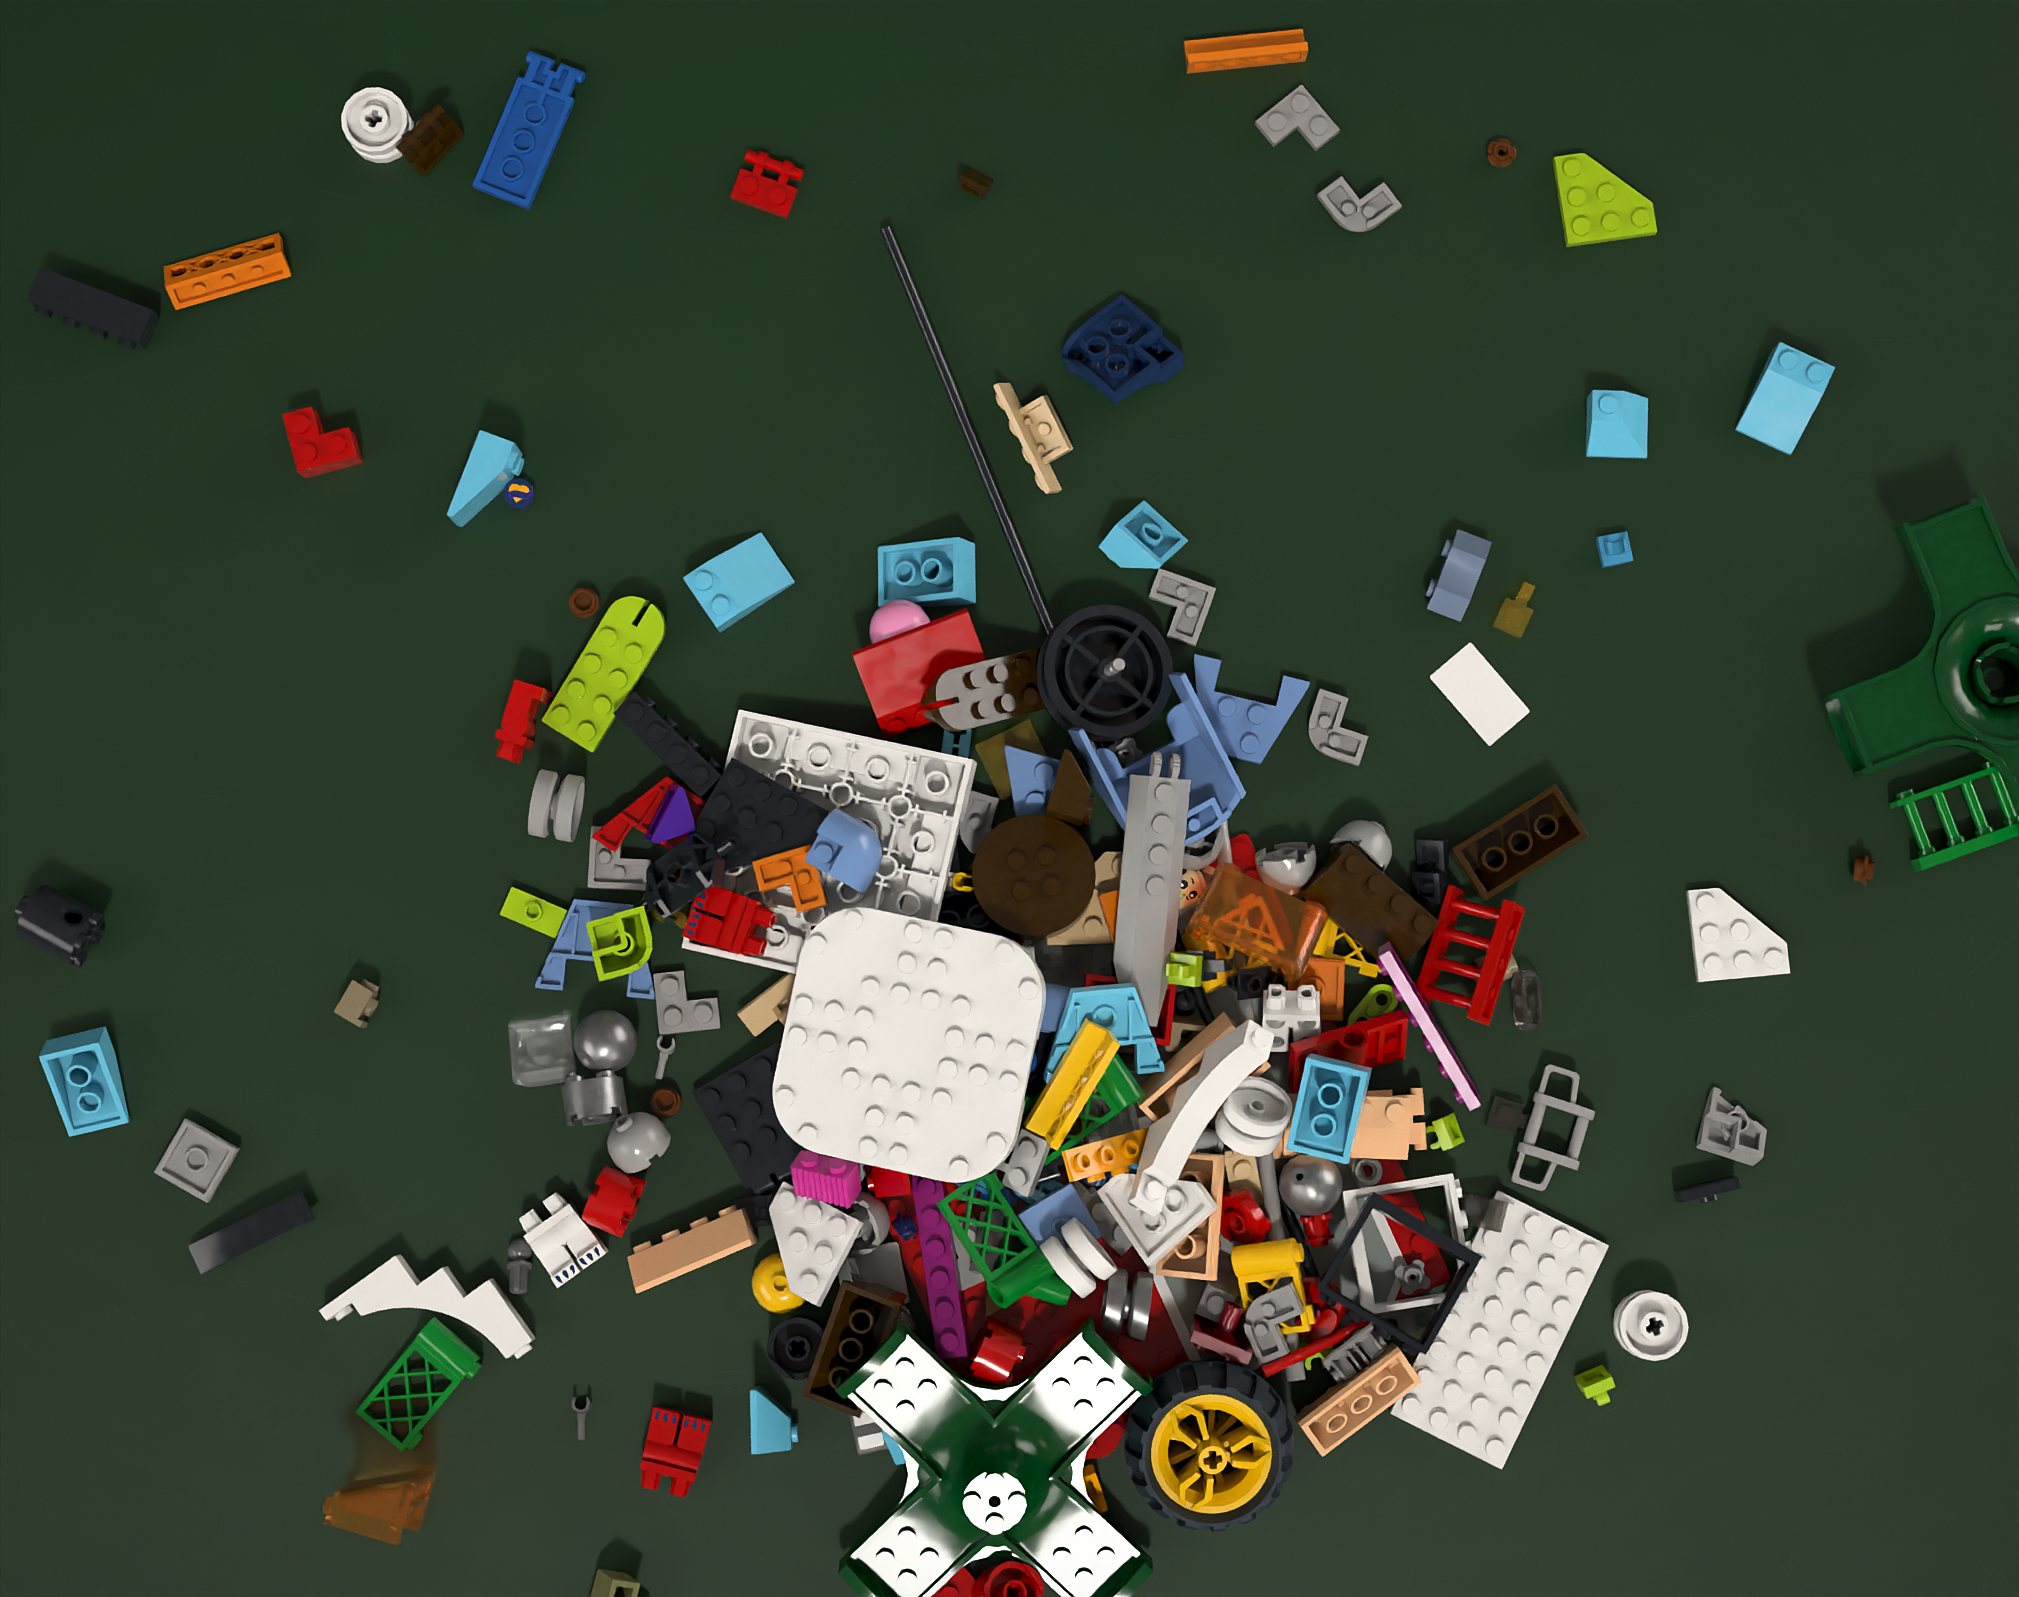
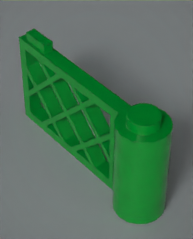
[1020,1052,1146,1166]
[936,1172,1054,1309]
[355,1317,482,1452]

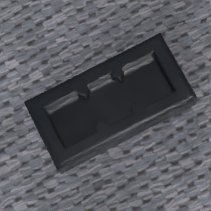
[1673,1176,1741,1203]

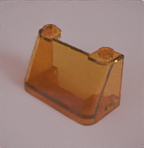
[1185,862,1329,986]
[322,1468,436,1545]

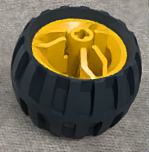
[1124,1358,1294,1532]

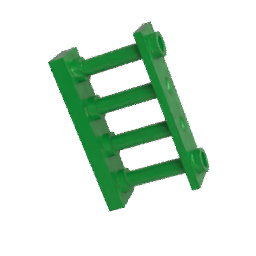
[1889,761,2019,872]

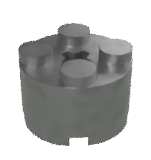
[561,1070,628,1126]

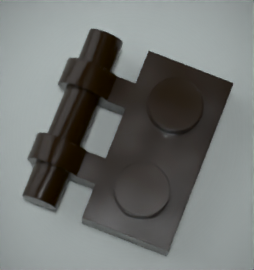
[395,103,464,177]

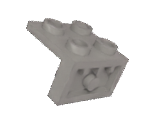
[838,1242,910,1304]

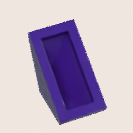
[643,784,696,843]

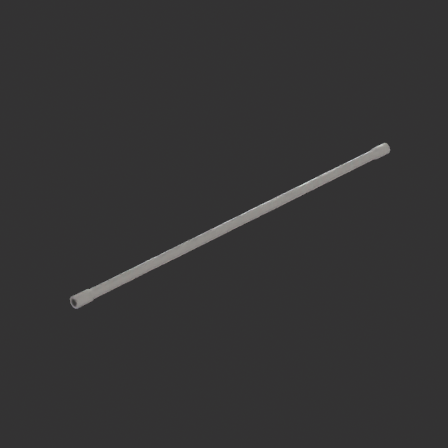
[1217,820,1306,1381]

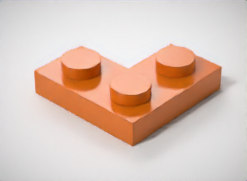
[752,844,829,913]

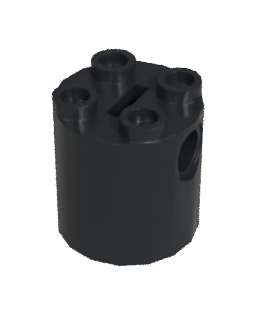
[14,884,105,968]

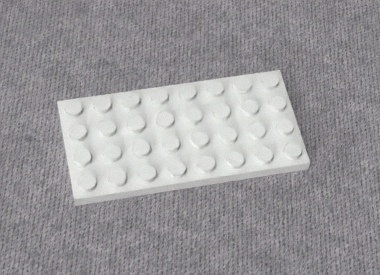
[1389,1190,1609,1469]

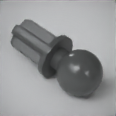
[507,1238,532,1295]

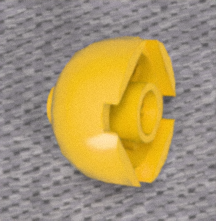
[751,1252,807,1314]

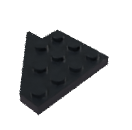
[687,757,831,873]

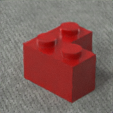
[282,406,363,479]

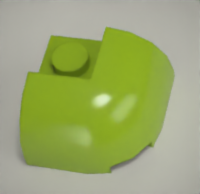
[586,906,653,982]

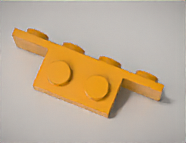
[1061,1127,1149,1183]

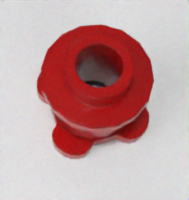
[1299,1213,1335,1248]

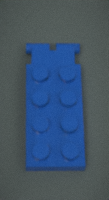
[472,51,586,210]

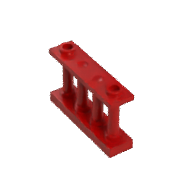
[1414,885,1526,1026]

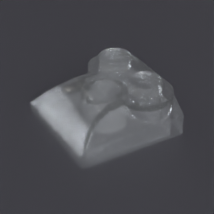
[508,1015,577,1087]

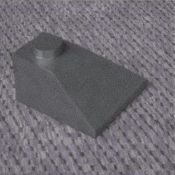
[1193,1254,1275,1334]

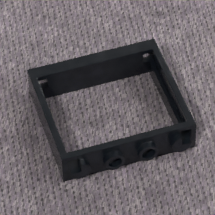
[1314,1192,1482,1356]

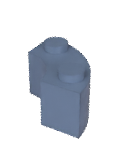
[1425,529,1492,622]

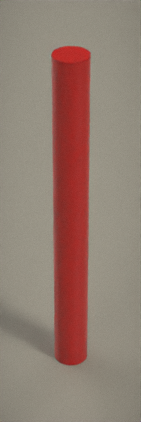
[1259,1320,1370,1379]

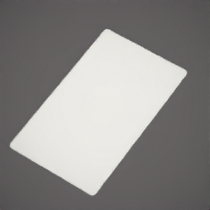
[1430,643,1530,746]

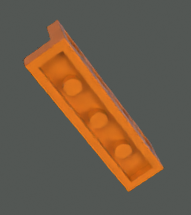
[1184,29,1308,74]
[164,233,291,310]

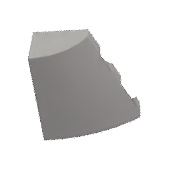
[1696,1087,1767,1166]

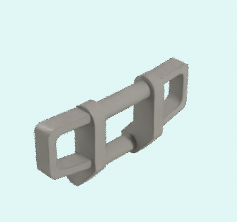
[1511,1065,1595,1191]

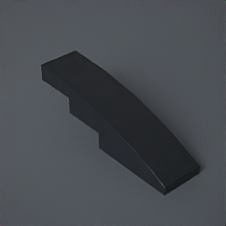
[188,1191,315,1274]

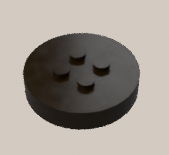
[972,815,1096,940]

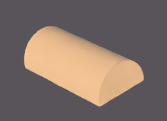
[1156,1152,1225,1281]

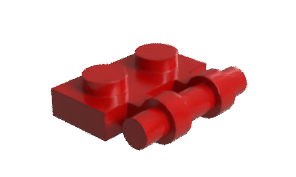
[730,150,804,219]

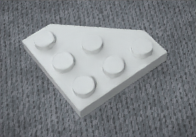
[1686,888,1790,982]
[1097,1173,1218,1266]
[769,1181,864,1307]

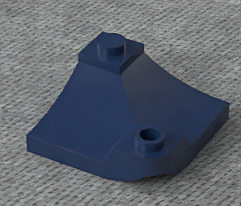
[1061,294,1185,405]

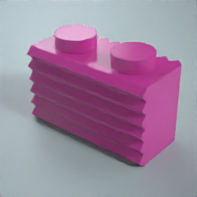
[790,1150,862,1208]

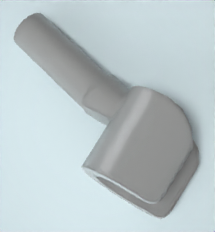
[655,1035,676,1079]

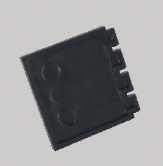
[692,1040,827,1196]

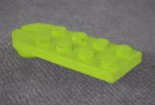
[541,596,666,753]

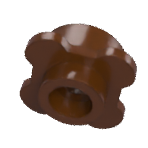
[1854,854,1875,886]

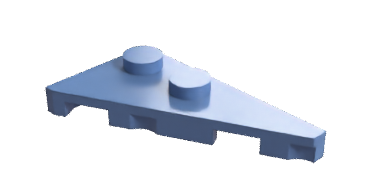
[1003,744,1061,817]

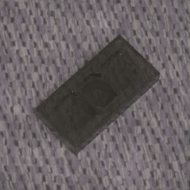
[1440,1191,1508,1233]

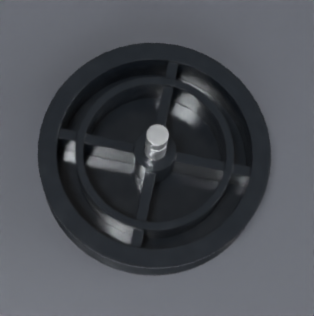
[1036,604,1173,742]

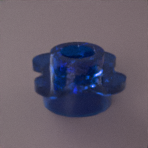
[891,1212,918,1242]

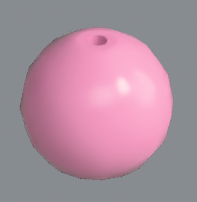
[870,599,931,644]

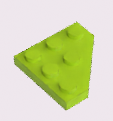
[1553,153,1657,247]

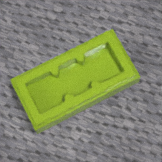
[499,887,568,939]

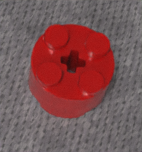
[582,1165,647,1238]
[962,1319,1027,1386]
[971,1561,1044,1597]

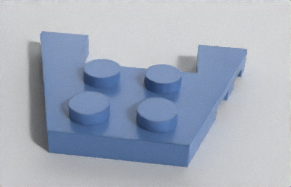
[1193,654,1310,764]
[535,899,656,1000]

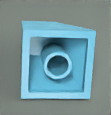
[1586,390,1648,459]
[1099,500,1188,569]
[750,1386,799,1454]

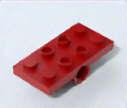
[1288,1009,1408,1093]

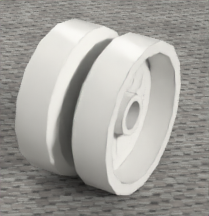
[341,87,414,163]
[1214,1076,1293,1157]
[1040,1217,1118,1298]
[1613,1290,1689,1361]

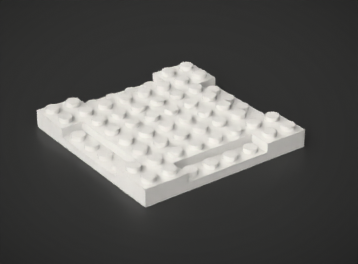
[681,710,977,974]

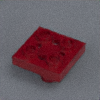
[1190,1301,1253,1365]

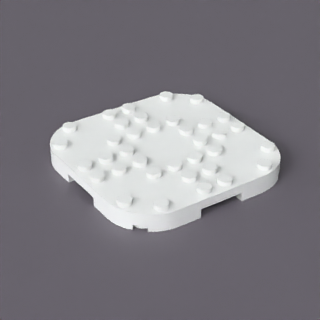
[773,907,1046,1183]

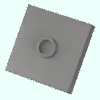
[154,1118,240,1203]

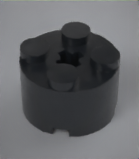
[767,1315,825,1380]

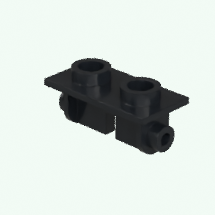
[1226,963,1289,1001]

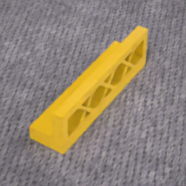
[1023,1019,1120,1151]

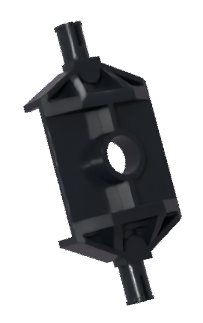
[633,832,738,921]

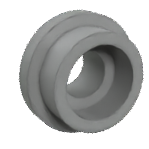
[1351,1158,1382,1187]

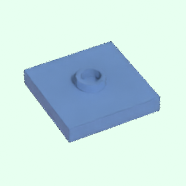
[1017,1182,1103,1251]

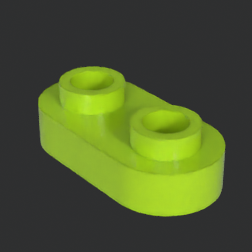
[1347,984,1398,1026]

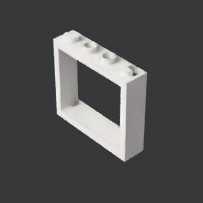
[1341,1173,1479,1314]

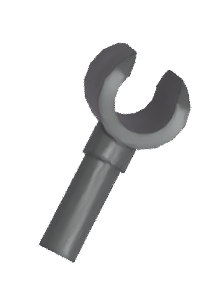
[571,1396,592,1440]

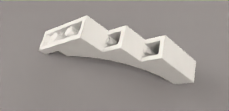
[1129,1019,1274,1217]
[319,1254,536,1359]

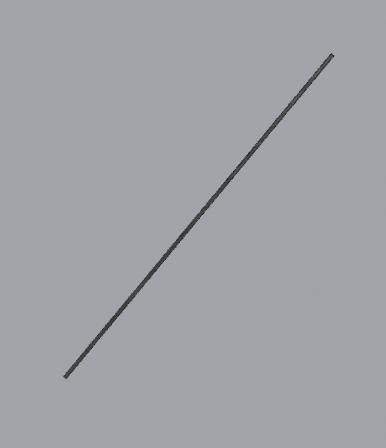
[880,226,1347,1347]

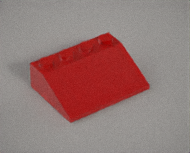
[851,608,986,739]

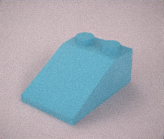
[1735,342,1835,455]
[447,430,524,527]
[683,532,795,633]
[878,537,976,607]
[39,1027,129,1137]
[1286,1054,1372,1164]

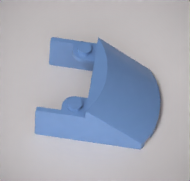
[1068,672,1246,846]

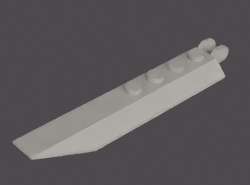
[1113,752,1191,1027]

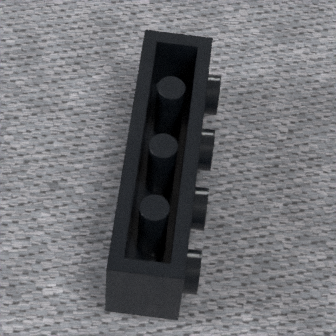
[27,267,160,350]
[613,691,723,800]

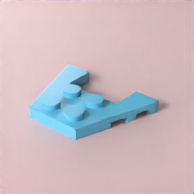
[1044,983,1165,1083]

